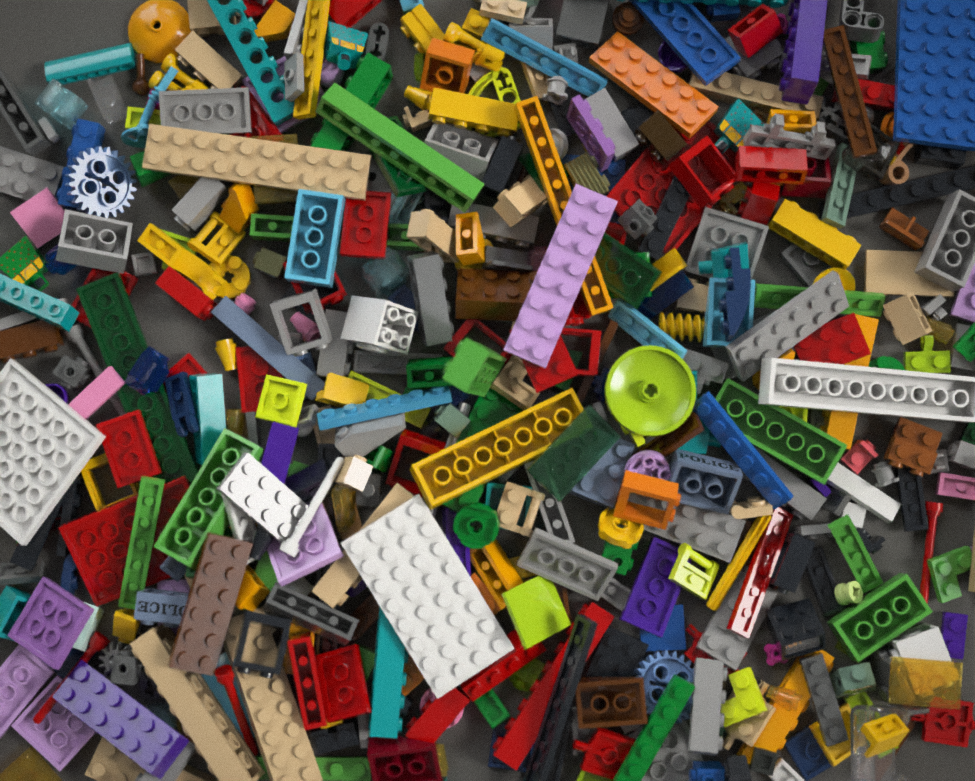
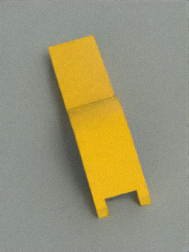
[137,223,226,300]

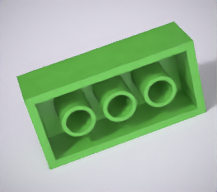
[442,338,507,397]
[826,573,932,662]

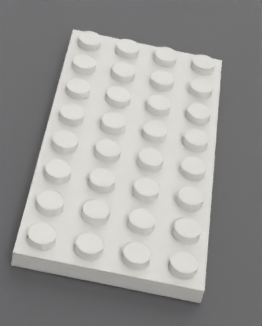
[341,494,514,699]

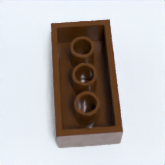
[456,268,537,321]

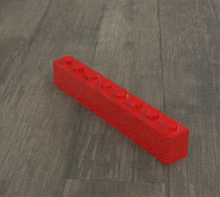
[492,601,615,771]

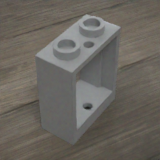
[270,288,333,357]

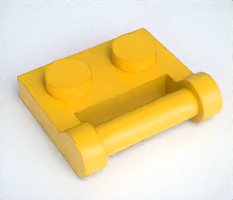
[187,211,246,267]

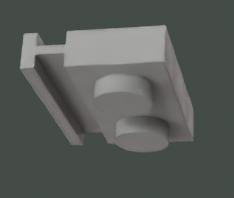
[794,522,834,539]

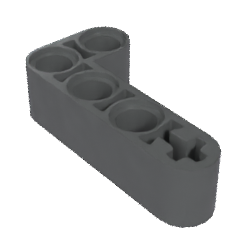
[838,0,884,43]

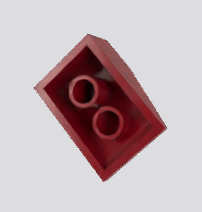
[780,136,831,198]
[367,736,443,781]

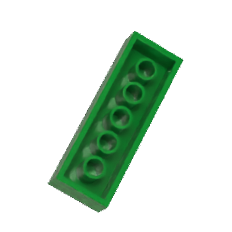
[310,52,394,152]

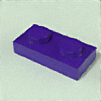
[941,611,968,660]

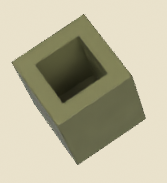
[253,247,287,281]

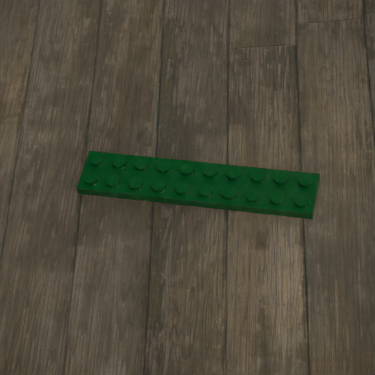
[76,272,198,483]

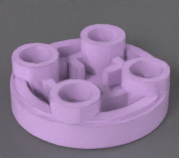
[624,450,671,481]

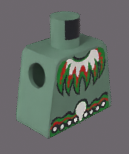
[830,662,876,699]

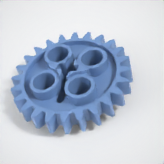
[65,146,137,218]
[634,650,694,724]

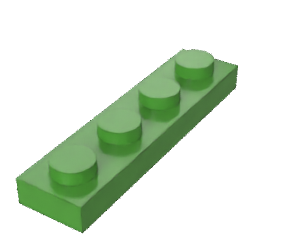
[828,514,883,593]

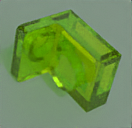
[509,658,545,692]

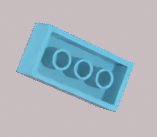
[284,189,346,288]

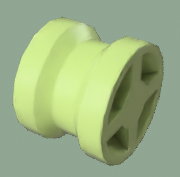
[834,581,863,605]

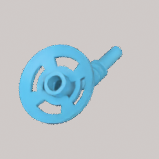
[121,66,178,148]

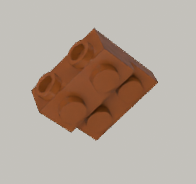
[883,417,943,477]

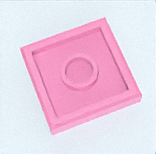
[10,187,65,249]

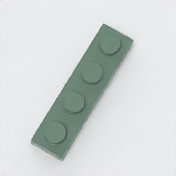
[821,142,859,229]

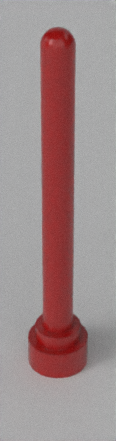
[920,501,944,604]
[33,631,110,724]
[214,665,258,756]

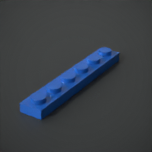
[693,391,794,510]

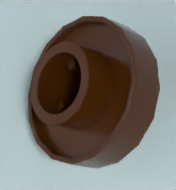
[612,2,644,36]

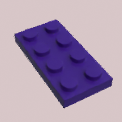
[619,537,692,638]

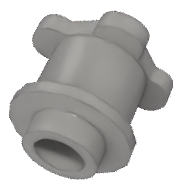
[542,76,568,105]
[871,461,899,487]

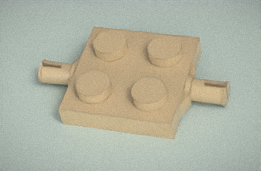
[722,680,776,750]

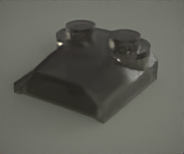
[842,123,900,181]

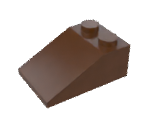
[576,677,647,729]

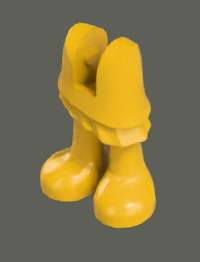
[444,22,505,71]
[148,53,209,91]

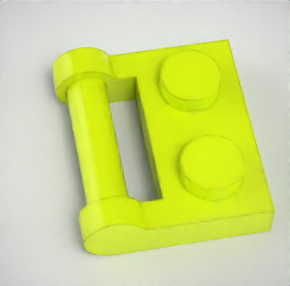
[668,543,719,599]

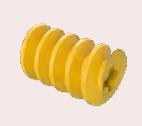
[658,312,704,343]

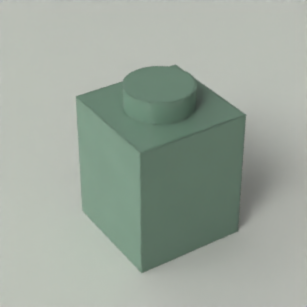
[433,403,470,438]

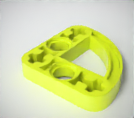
[466,67,521,138]

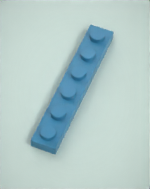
[481,18,608,97]
[317,386,452,430]

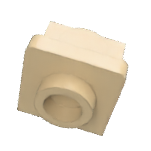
[402,106,434,132]

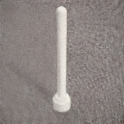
[279,457,344,558]

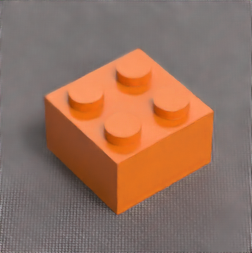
[420,38,475,94]

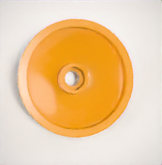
[128,0,191,63]

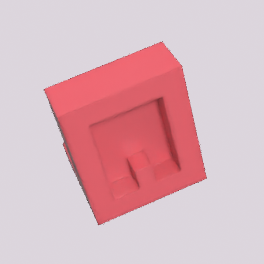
[840,440,878,475]

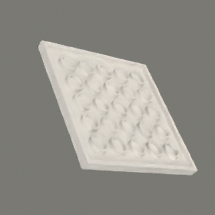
[0,358,106,546]

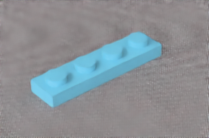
[608,298,687,359]

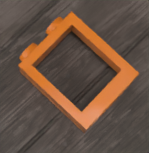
[613,470,681,530]

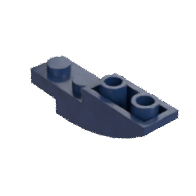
[719,247,751,342]

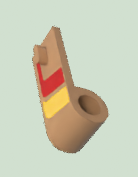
[878,142,914,186]

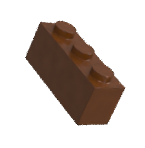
[0,320,64,365]

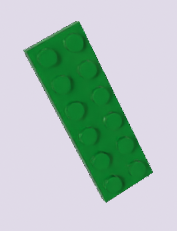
[441,385,522,513]

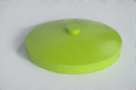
[605,345,696,437]

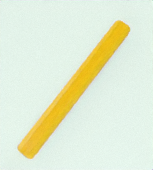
[706,515,771,611]

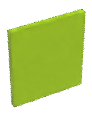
[501,575,571,650]

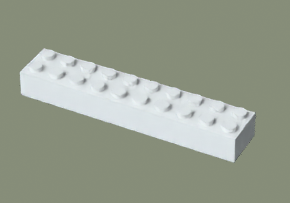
[758,358,975,423]

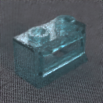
[389,192,425,224]

